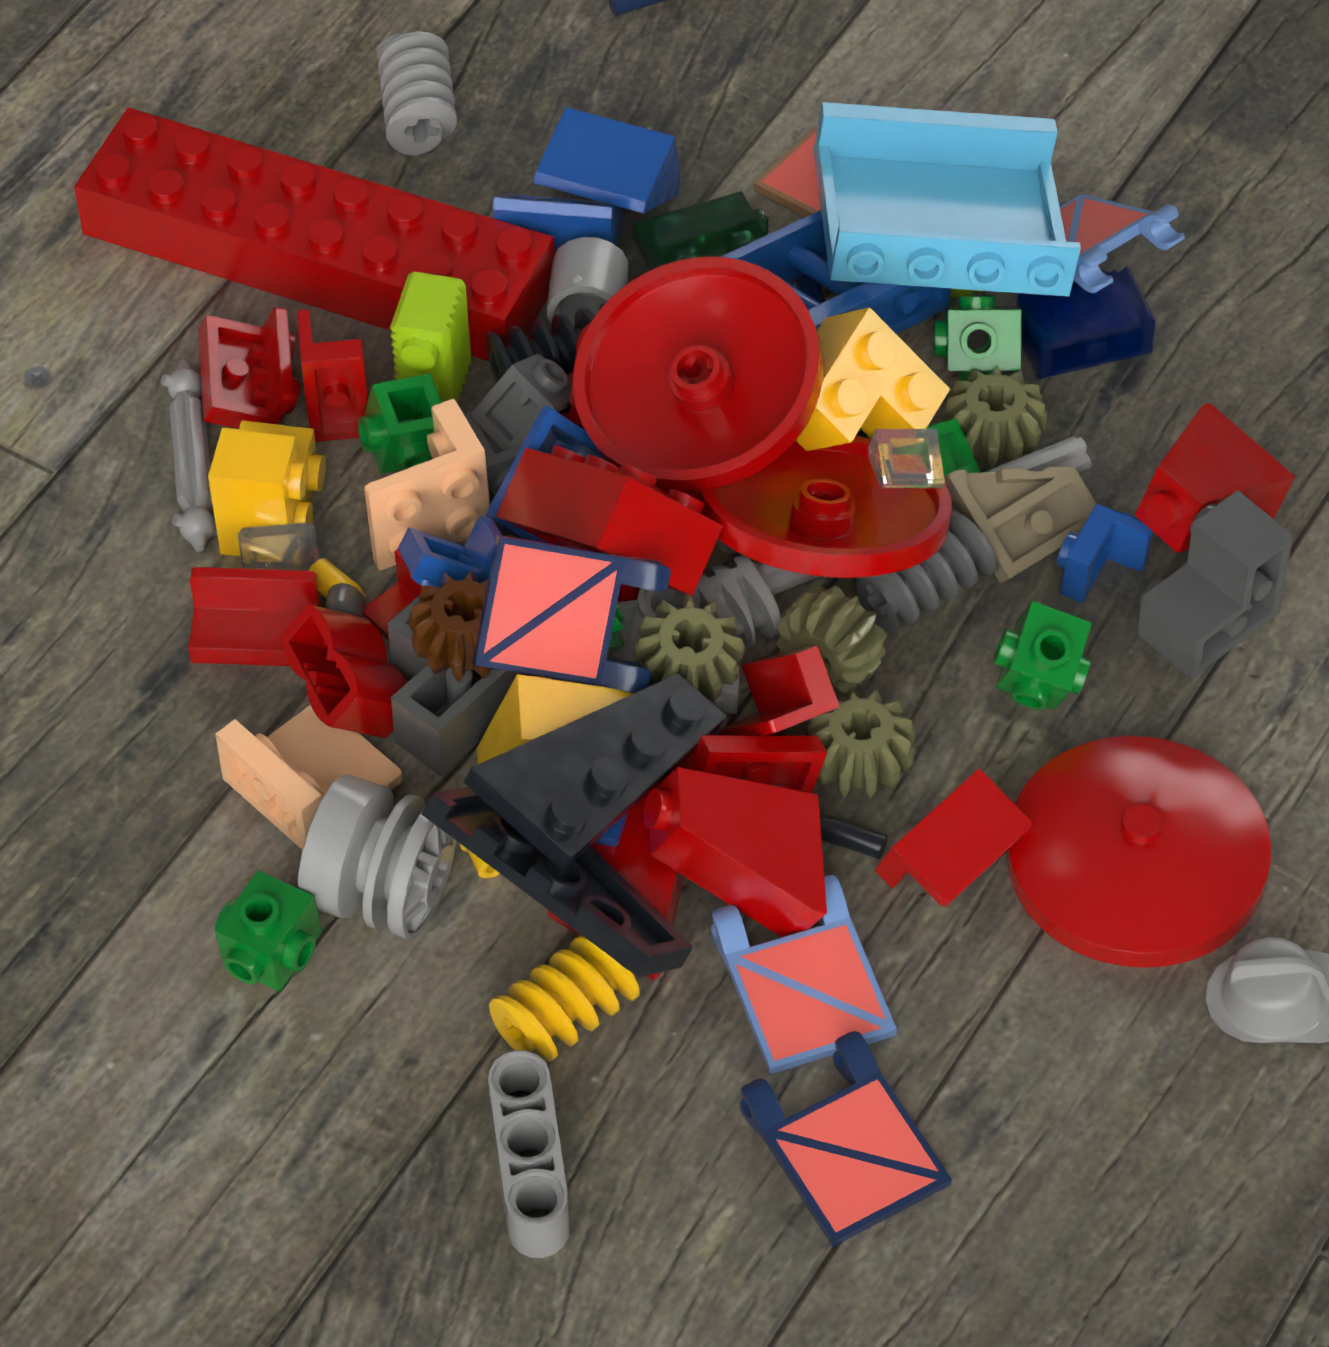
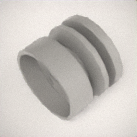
[298,774,456,939]

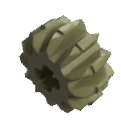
[942,365,1047,469]
[776,585,887,694]
[633,593,744,702]
[807,687,915,800]

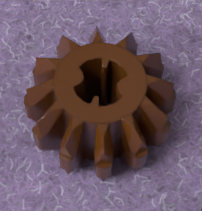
[409,569,490,682]

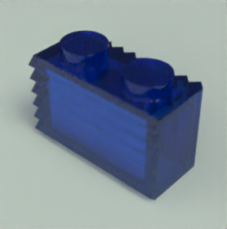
[1017,266,1156,379]

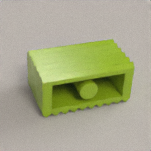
[390,271,471,402]

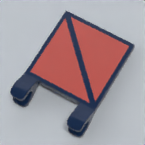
[472,535,671,693]
[740,1031,952,1247]

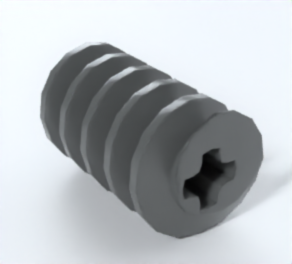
[854,510,997,635]

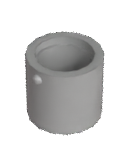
[547,237,629,326]

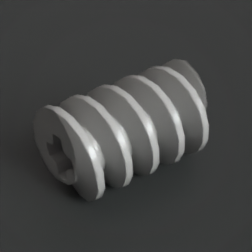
[376,31,457,157]

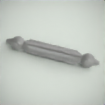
[161,360,218,552]

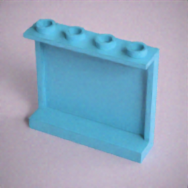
[813,102,1081,296]

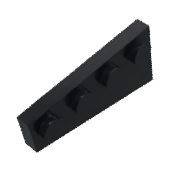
[463,674,727,871]
[421,787,693,978]

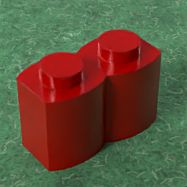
[281,604,407,738]

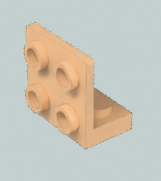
[364,398,490,570]
[215,705,402,850]

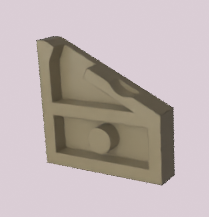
[942,466,1096,583]

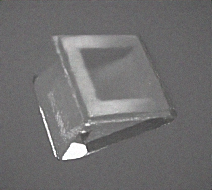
[868,429,945,488]
[238,523,319,571]

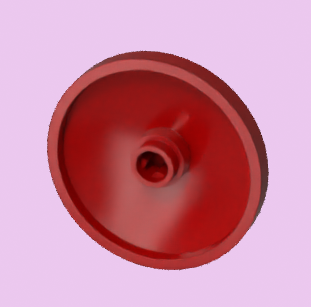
[573,257,824,492]
[698,436,952,578]
[1006,736,1271,968]

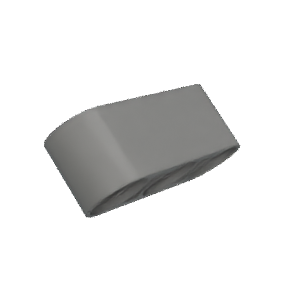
[488,1050,570,1258]

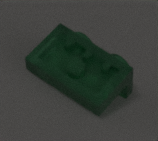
[633,191,769,270]

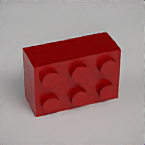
[495,445,723,596]

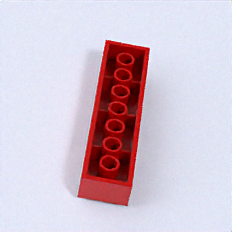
[74,107,555,361]

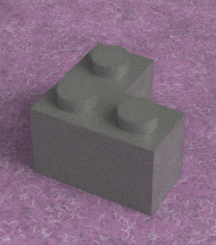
[1137,490,1293,679]
[388,596,527,776]

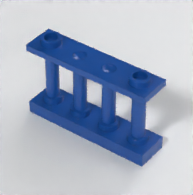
[721,210,951,334]

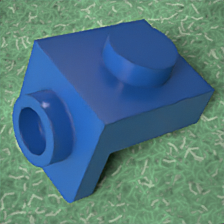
[1057,504,1153,603]
[398,516,502,588]

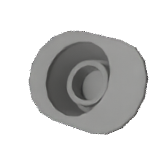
[1205,937,1329,1043]

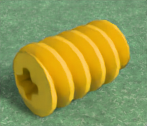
[489,934,640,1062]

